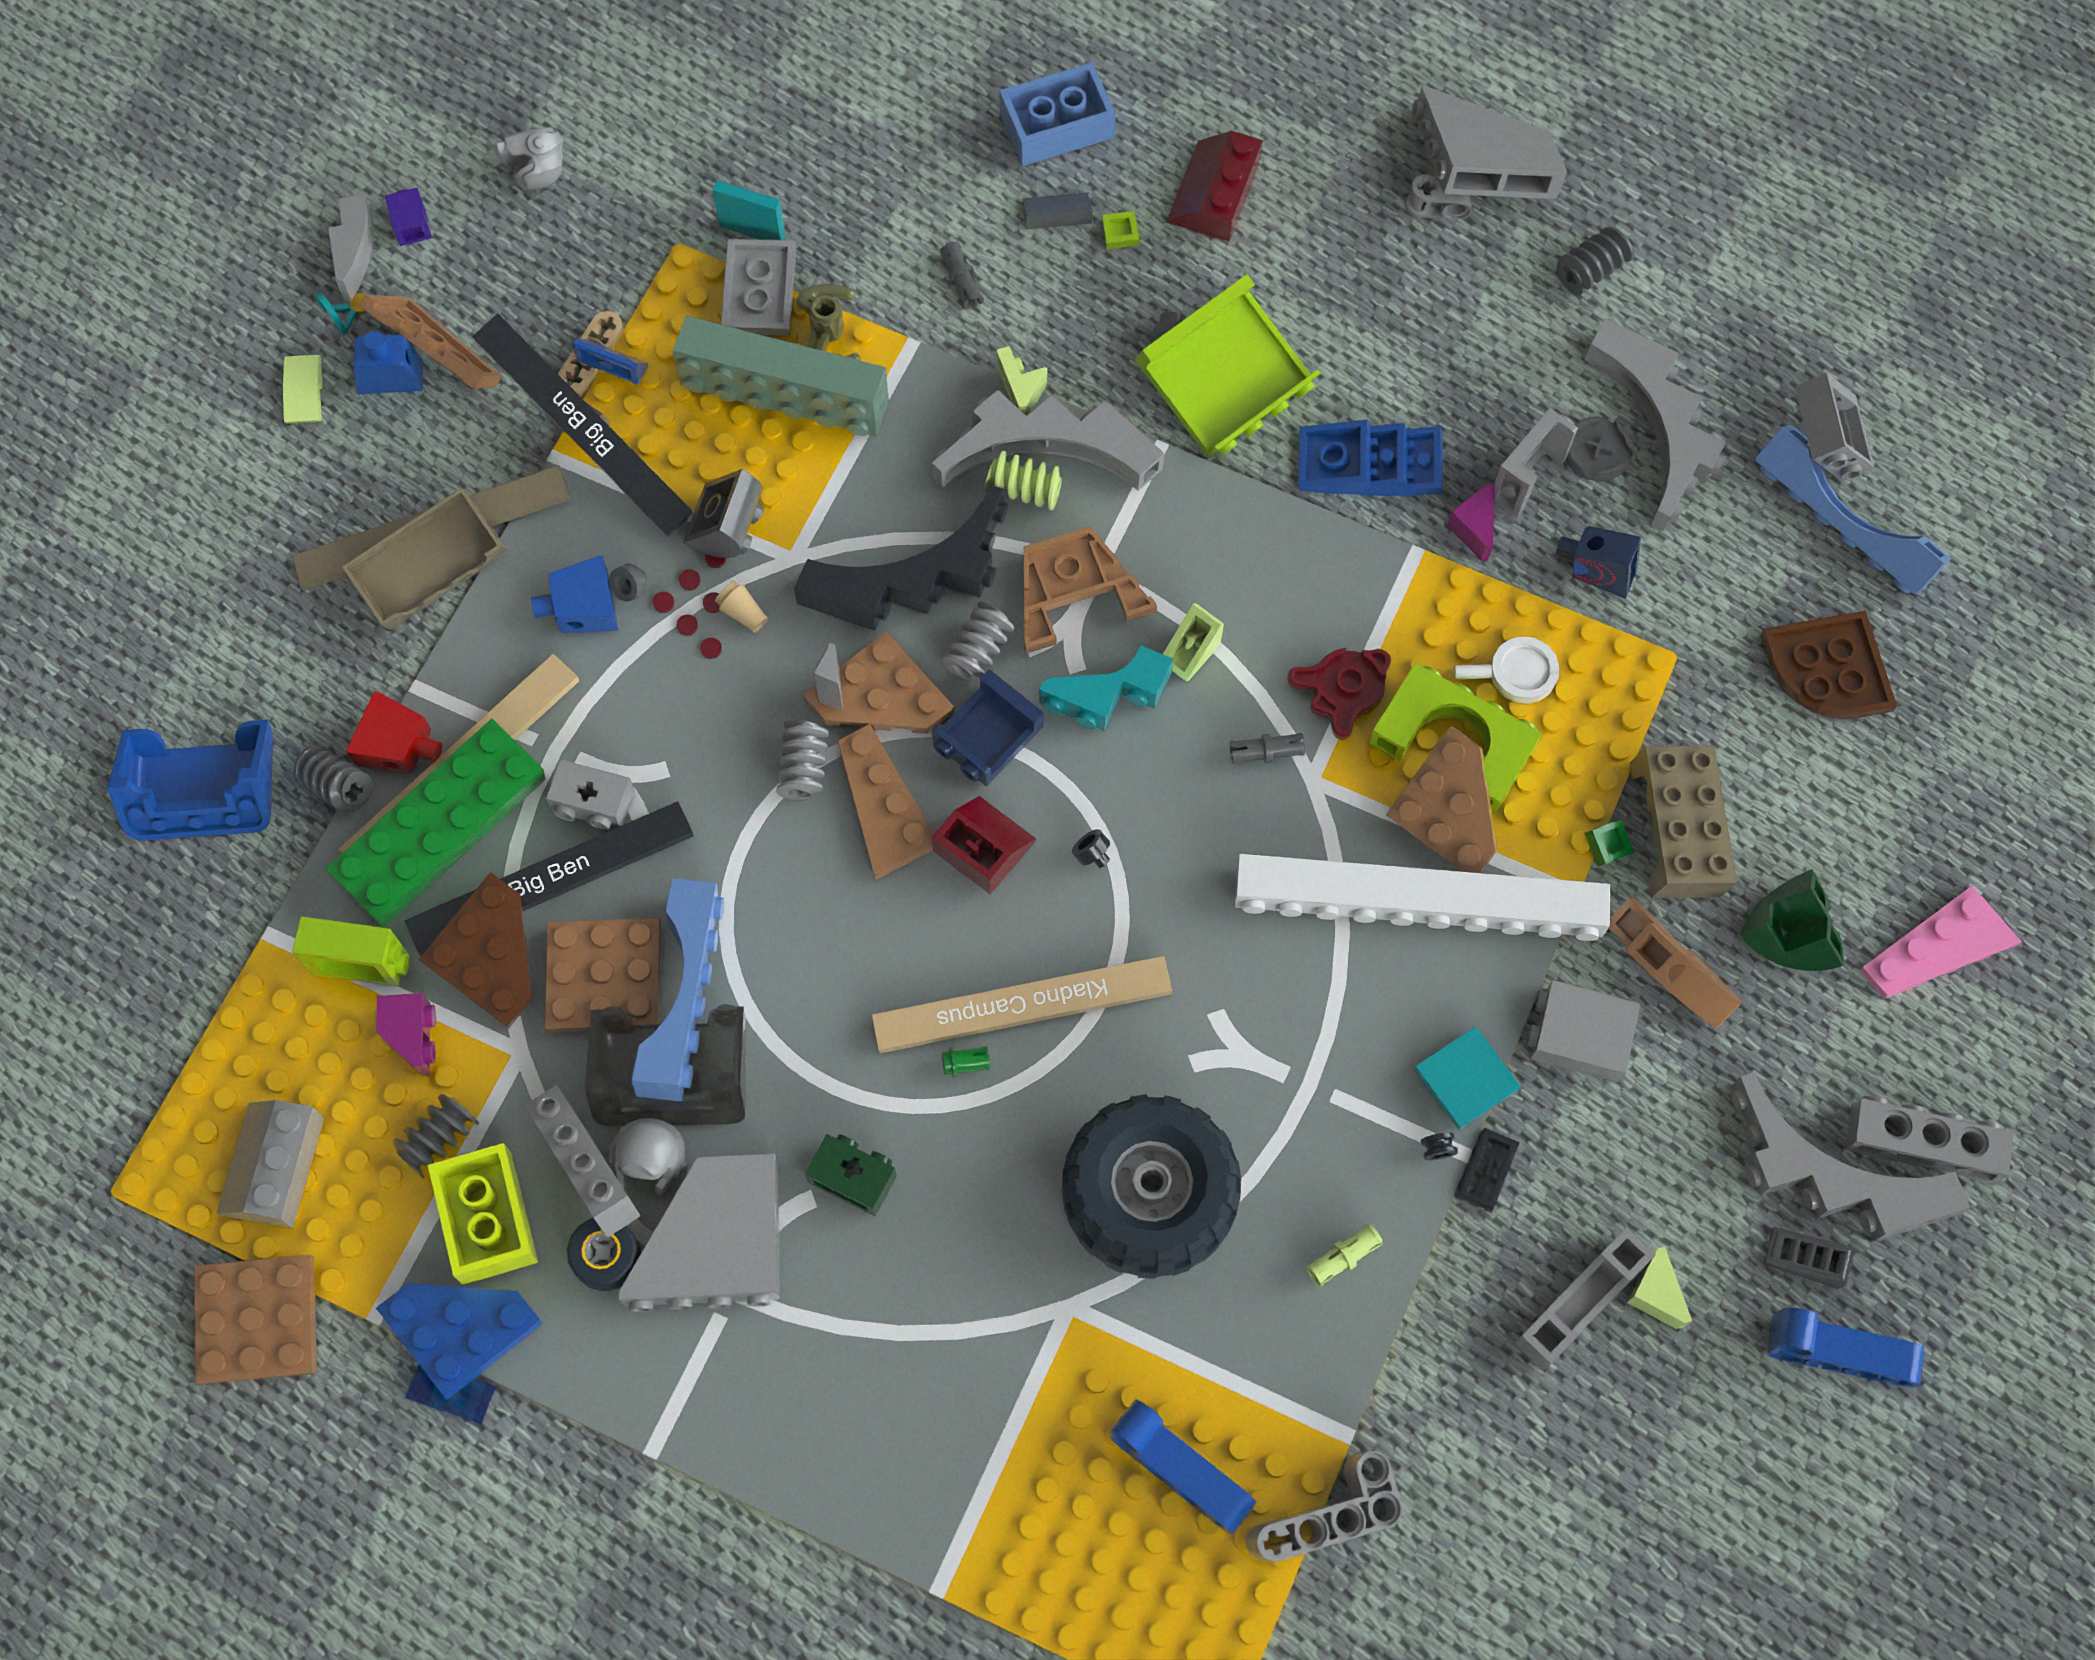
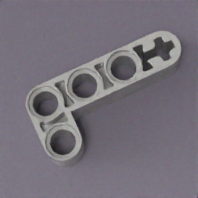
[1246,1451,1403,1562]

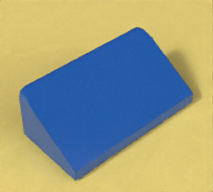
[573,339,648,384]

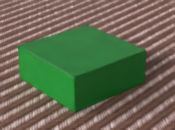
[1585,819,1634,866]

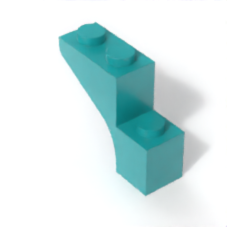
[1039,645,1173,731]

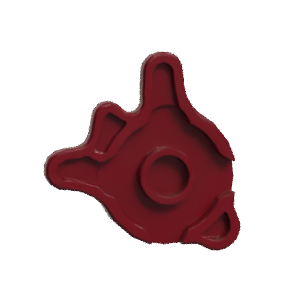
[1287,648,1391,740]

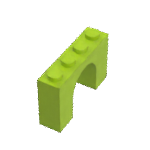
[1369,662,1542,815]

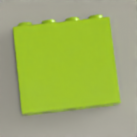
[1134,274,1321,458]

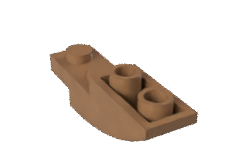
[1609,897,1743,1029]

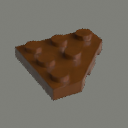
[419,872,533,1029]

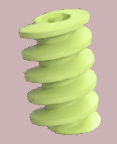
[985,450,1062,511]

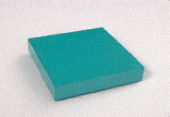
[712,181,786,240]
[1414,1026,1521,1131]

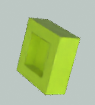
[1102,211,1140,249]

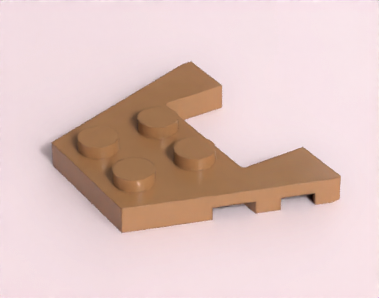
[1023,526,1157,654]

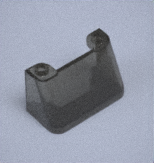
[584,1004,746,1127]

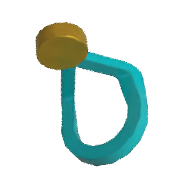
[313,292,368,335]

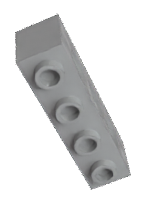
[524,1085,640,1238]
[1846,1096,2014,1184]

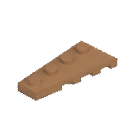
[359,295,502,389]
[838,724,934,880]

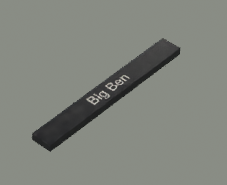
[472,313,693,537]
[405,801,694,956]

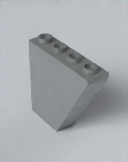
[1412,86,1567,199]
[619,1154,780,1312]

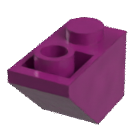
[376,993,436,1076]

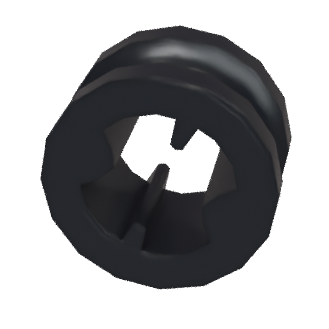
[1420,1132,1458,1160]

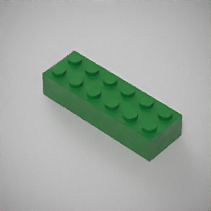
[325,718,546,928]

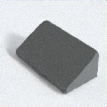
[1022,192,1092,229]

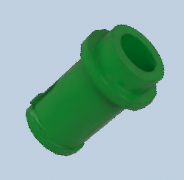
[942,1046,990,1077]

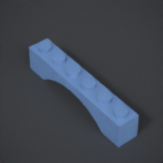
[1755,424,1952,595]
[632,878,724,1101]

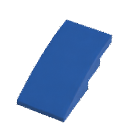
[1298,420,1443,496]

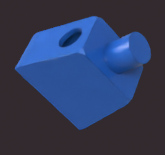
[354,331,423,394]
[531,555,619,633]

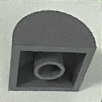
[683,469,763,558]

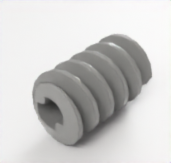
[942,601,1014,681]
[776,719,829,801]

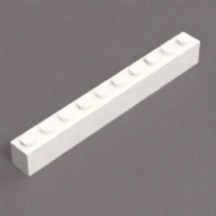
[1234,854,1610,941]

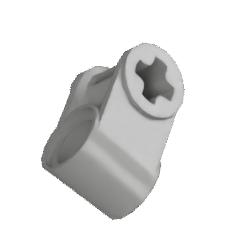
[1405,174,1472,219]

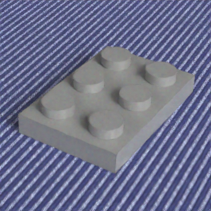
[721,239,796,336]

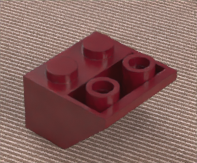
[932,796,1036,895]

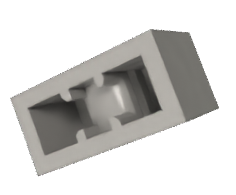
[546,759,635,830]

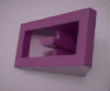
[1447,483,1495,561]

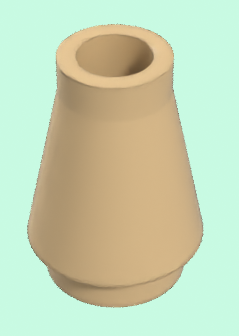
[715,581,768,633]

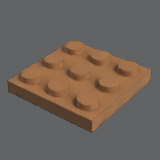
[545,918,661,1033]
[194,1255,317,1385]

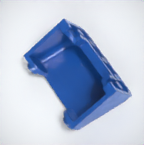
[107,719,273,841]

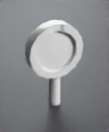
[1453,636,1559,704]

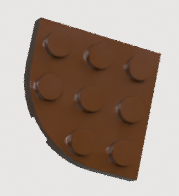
[1760,610,1897,719]

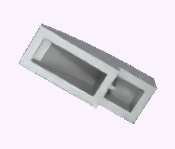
[328,194,374,302]

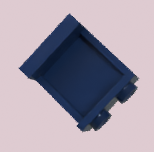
[932,669,1044,787]

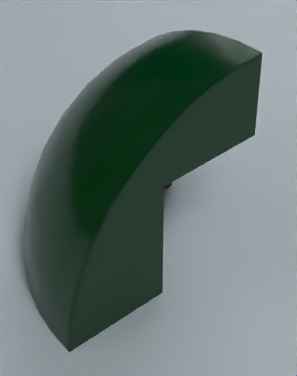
[1740,869,1844,971]

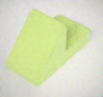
[997,346,1047,416]

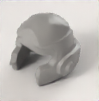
[494,127,564,190]
[606,1118,688,1197]

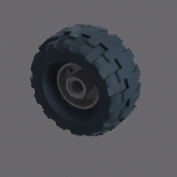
[1062,1094,1241,1279]

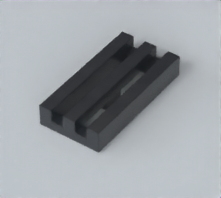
[1456,1127,1520,1213]

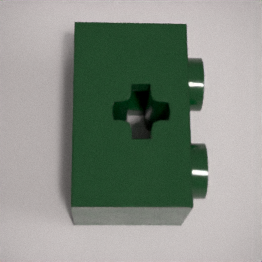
[805,1134,897,1216]

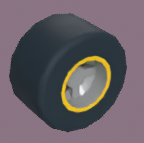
[567,1218,641,1291]

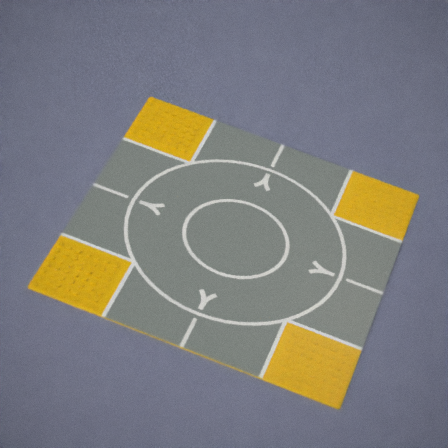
[111,244,1677,1660]

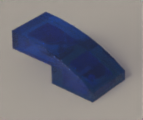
[404,1363,496,1425]

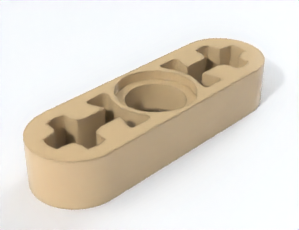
[558,311,624,397]

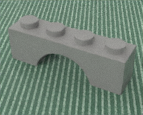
[1514,1227,1656,1371]

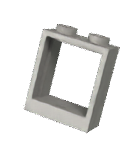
[1795,373,1874,481]

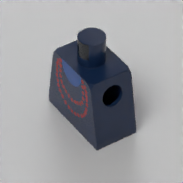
[1556,526,1641,599]

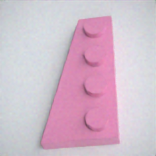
[1859,886,2022,999]

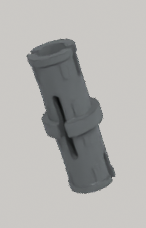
[940,242,984,309]
[1230,732,1305,764]

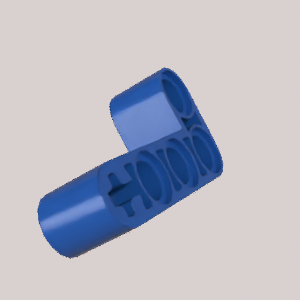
[1767,1308,1924,1388]
[1109,1399,1257,1535]

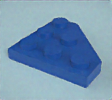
[376,1283,543,1400]

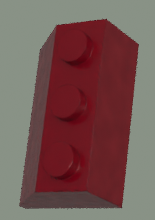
[1167,130,1263,242]

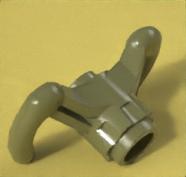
[797,284,861,361]

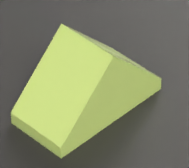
[1163,603,1224,682]
[1627,1246,1692,1329]

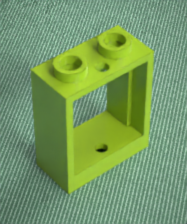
[292,916,410,987]

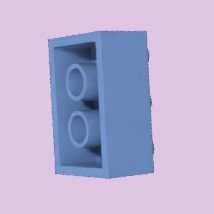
[999,62,1116,166]

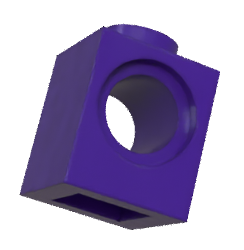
[385,188,432,246]

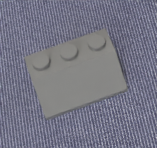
[217,1100,324,1229]

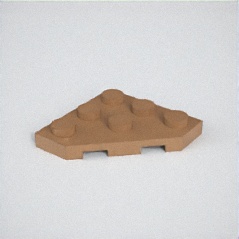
[803,632,955,734]
[1386,726,1498,873]

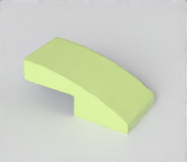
[283,355,323,424]

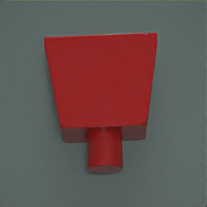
[346,691,443,774]

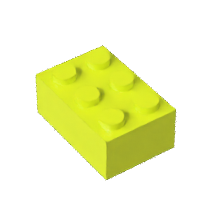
[428,1143,539,1285]

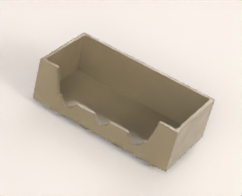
[342,487,508,630]
[1630,746,1737,898]

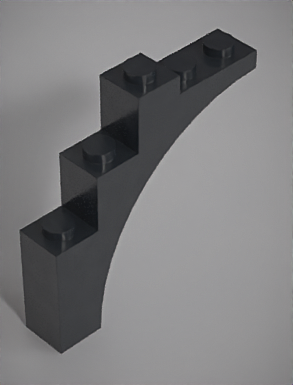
[794,485,1008,631]

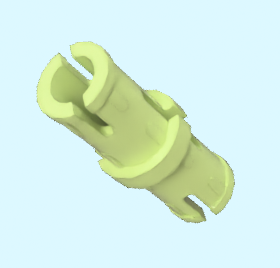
[1306,1224,1383,1287]

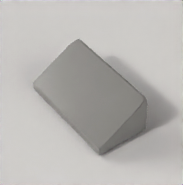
[813,643,843,711]

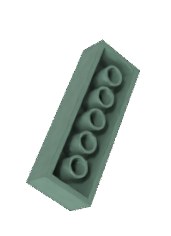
[673,316,889,437]

